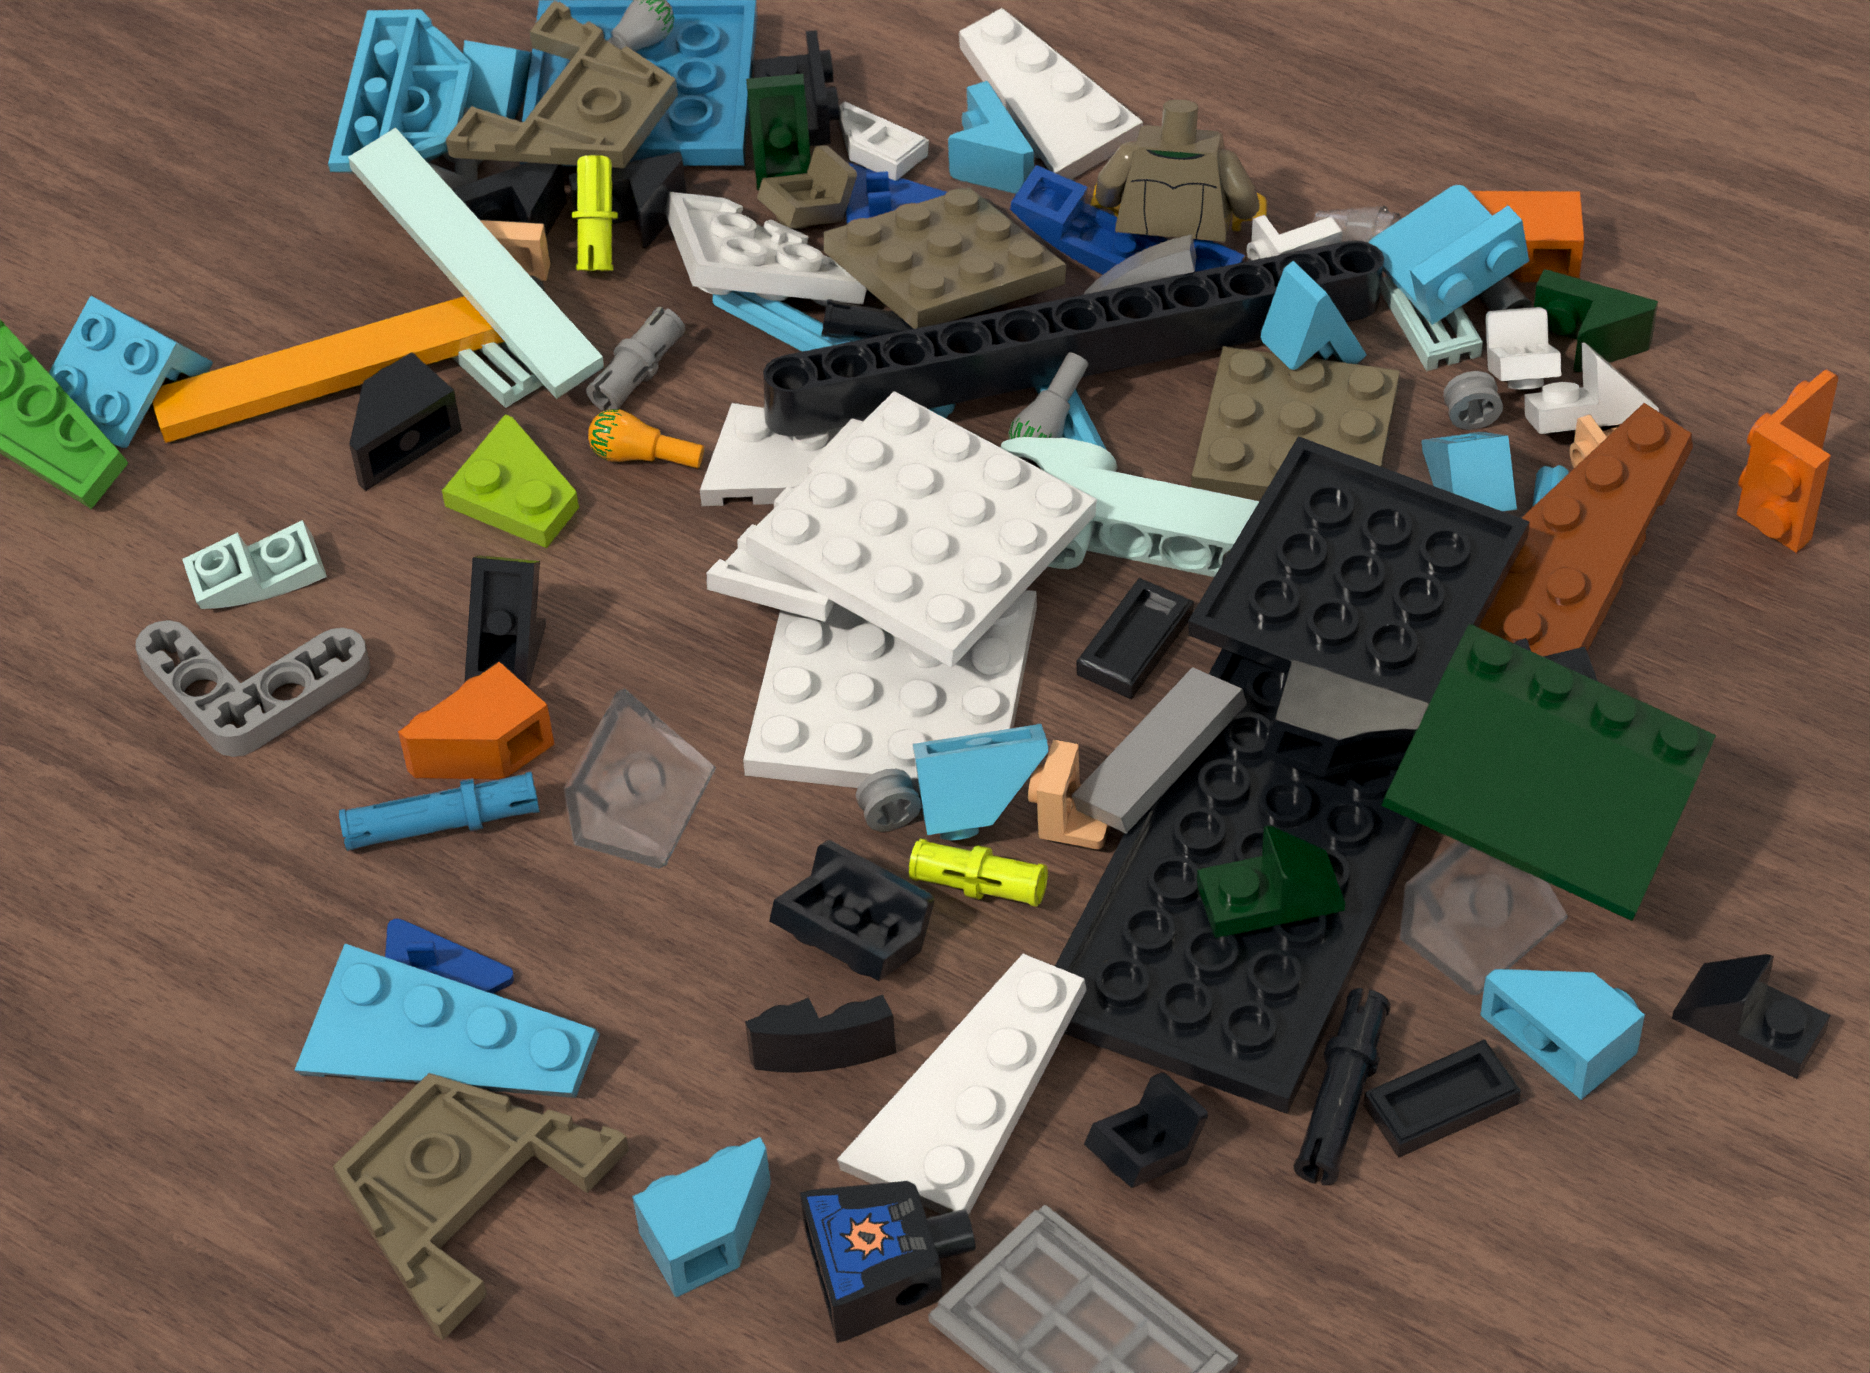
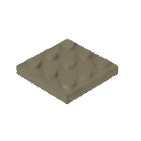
[824,187,1066,329]
[1191,346,1400,501]

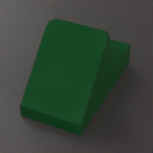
[746,74,811,190]
[1534,269,1658,373]
[1197,826,1345,938]

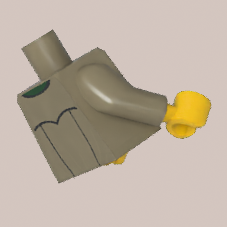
[1090,99,1267,242]

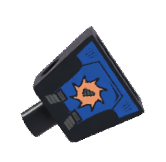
[800,1181,976,1343]

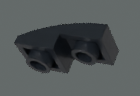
[745,994,896,1073]

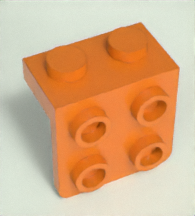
[1737,369,1839,553]

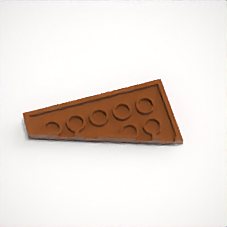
[1478,403,1693,657]

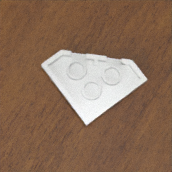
[665,192,867,306]

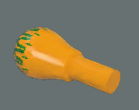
[588,409,704,468]

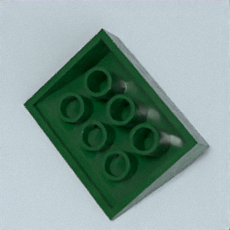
[1381,624,1716,921]

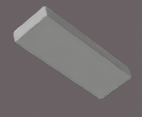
[1072,667,1247,833]

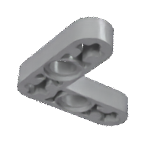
[135,620,370,757]

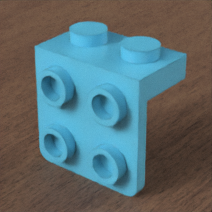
[1369,185,1529,325]

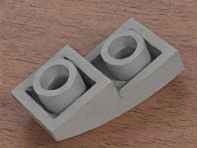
[1085,234,1197,294]

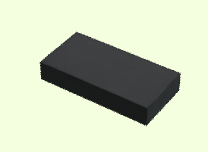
[1076,578,1194,700]
[1364,1039,1521,1158]

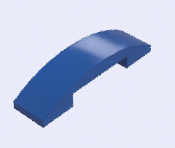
[1010,165,1245,275]

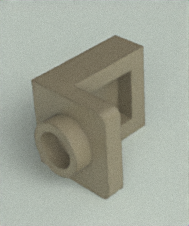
[757,145,857,229]

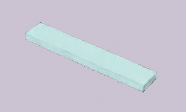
[348,128,604,399]

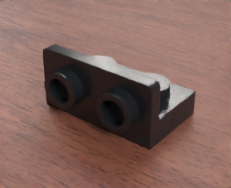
[752,30,840,146]

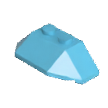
[328,9,473,174]

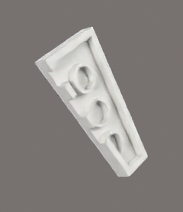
[959,8,1143,180]
[837,954,1087,1216]

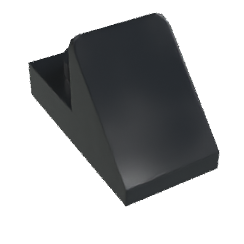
[569,152,687,248]
[452,163,567,237]
[464,555,546,687]
[1672,954,1830,1079]

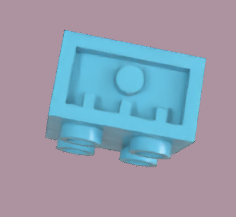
[49,296,213,448]

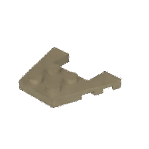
[446,0,678,168]
[333,1073,629,1340]

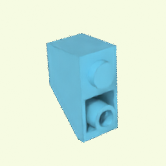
[632,1137,771,1297]

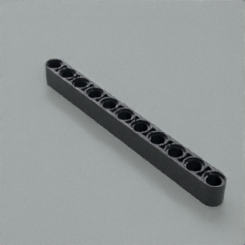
[763,240,1384,437]

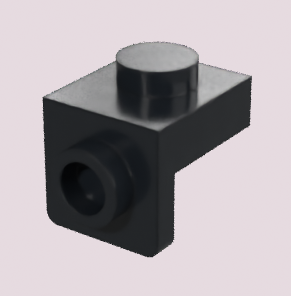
[1084,1072,1208,1188]

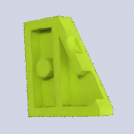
[442,414,579,548]

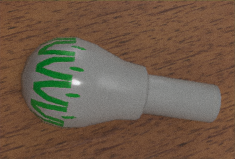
[607,0,675,52]
[1008,352,1089,462]

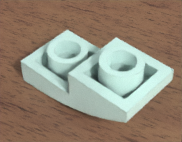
[182,520,327,609]

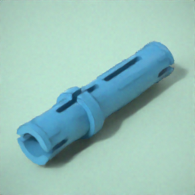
[339,771,540,851]

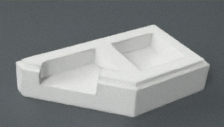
[838,102,929,181]

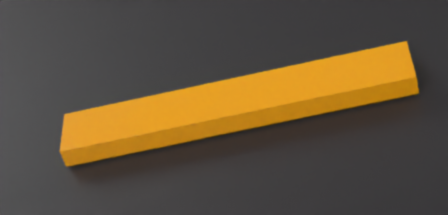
[152,296,504,443]

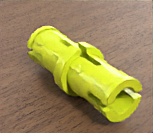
[909,838,1048,907]

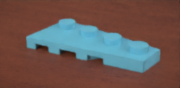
[294,944,600,1098]

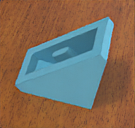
[463,40,532,120]

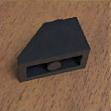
[349,352,462,491]

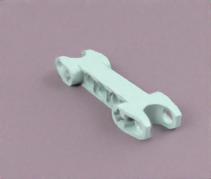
[1000,437,1259,577]

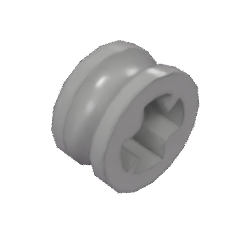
[1443,371,1503,430]
[856,768,921,832]

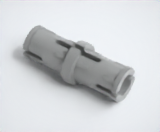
[586,307,686,411]

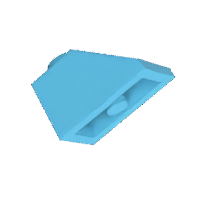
[1421,432,1517,511]
[913,724,1049,840]
[1480,969,1645,1100]

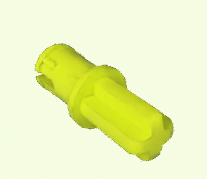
[572,155,617,271]

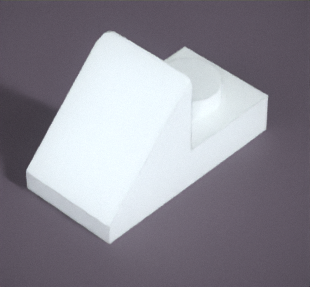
[1524,342,1659,434]

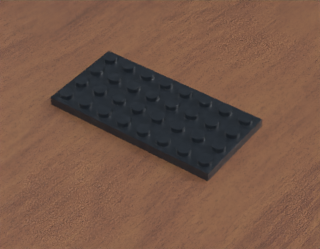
[1055,649,1423,1114]

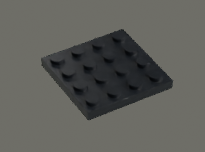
[1188,436,1530,703]

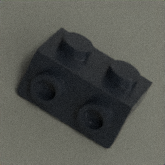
[769,840,934,981]

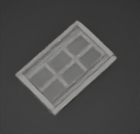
[928,1205,1238,1373]

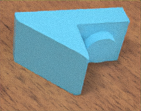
[948,81,1034,194]
[1261,261,1367,370]

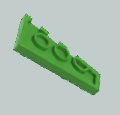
[0,319,128,509]

